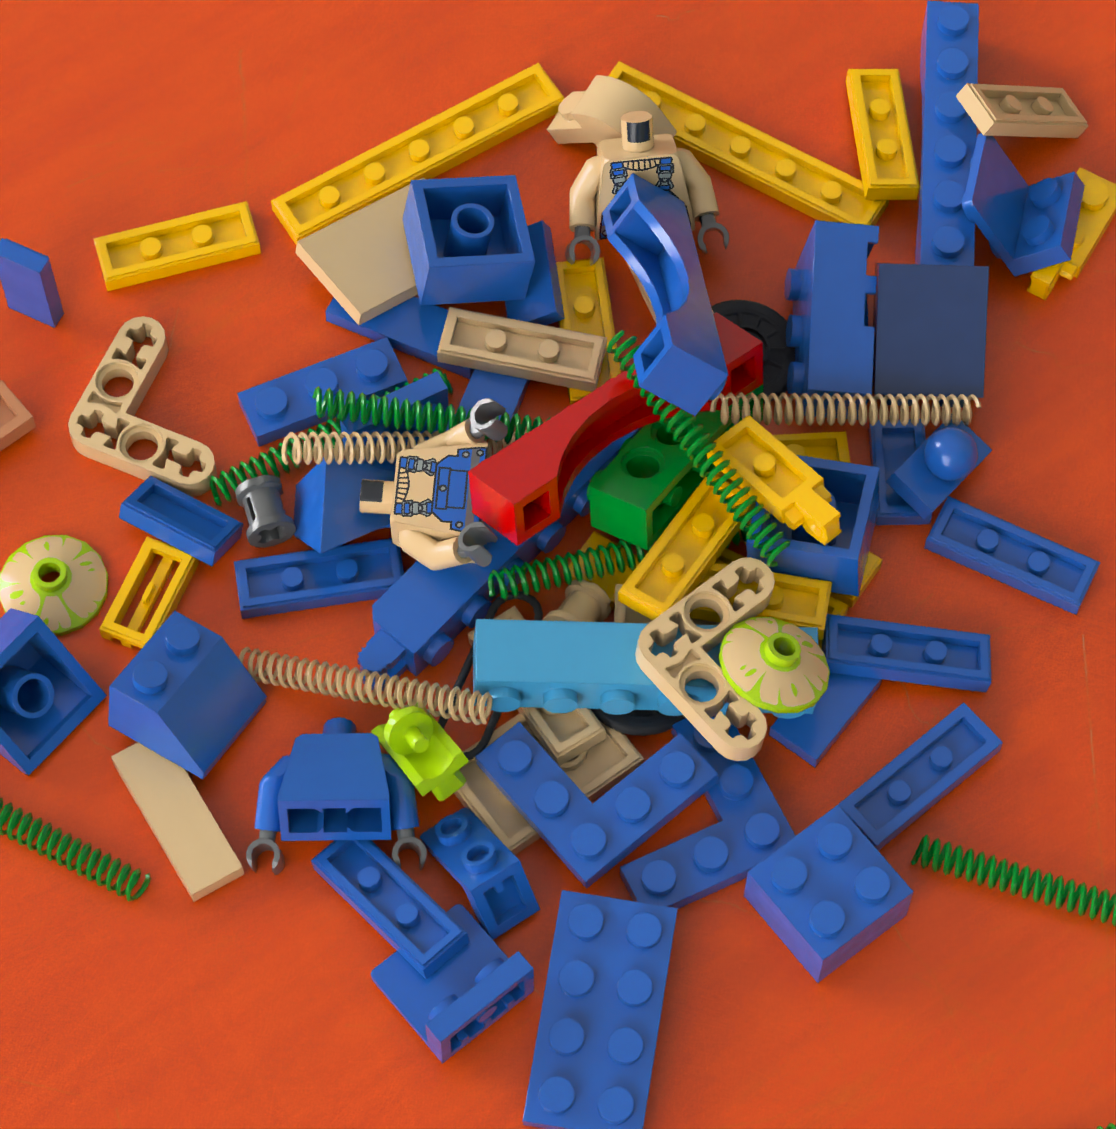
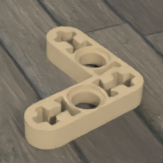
[68,316,217,497]
[635,557,775,761]

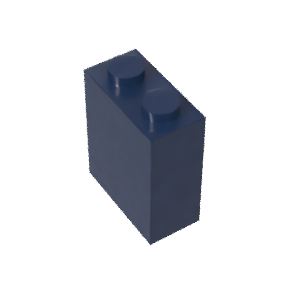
[872,263,989,408]

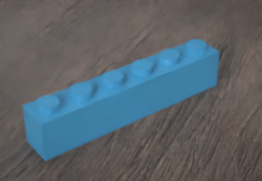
[473,619,818,719]

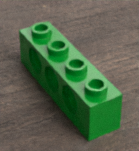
[587,384,763,550]

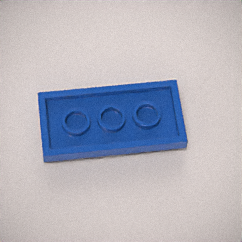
[522,890,678,1129]

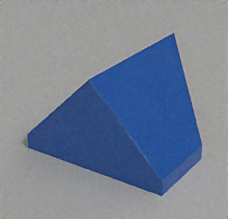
[294,457,395,554]

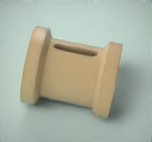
[542,580,611,622]

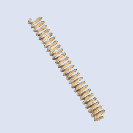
[710,392,982,426]
[281,430,526,465]
[238,647,493,725]

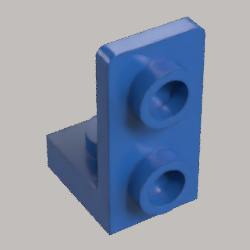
[420,807,540,940]

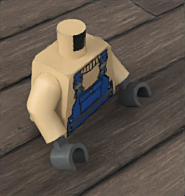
[565,111,729,266]
[360,398,508,571]

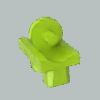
[371,702,469,801]

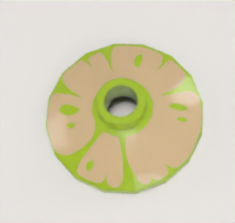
[0,535,108,636]
[718,617,830,713]

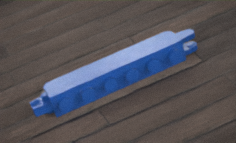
[357,427,642,691]

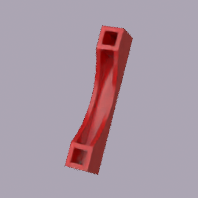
[468,312,763,546]

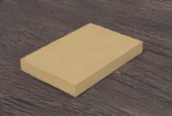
[295,177,425,325]
[454,713,644,855]

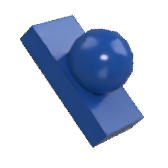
[885,414,992,520]

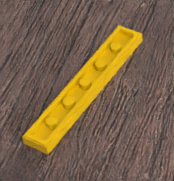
[609,61,889,226]
[271,63,565,246]

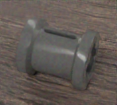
[235,475,296,548]

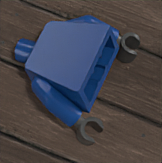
[246,717,427,875]

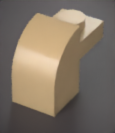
[547,75,677,147]

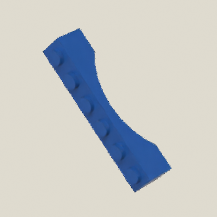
[915,0,979,266]
[602,173,729,416]

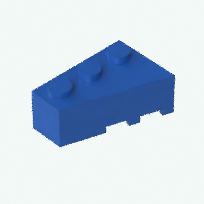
[784,220,879,420]

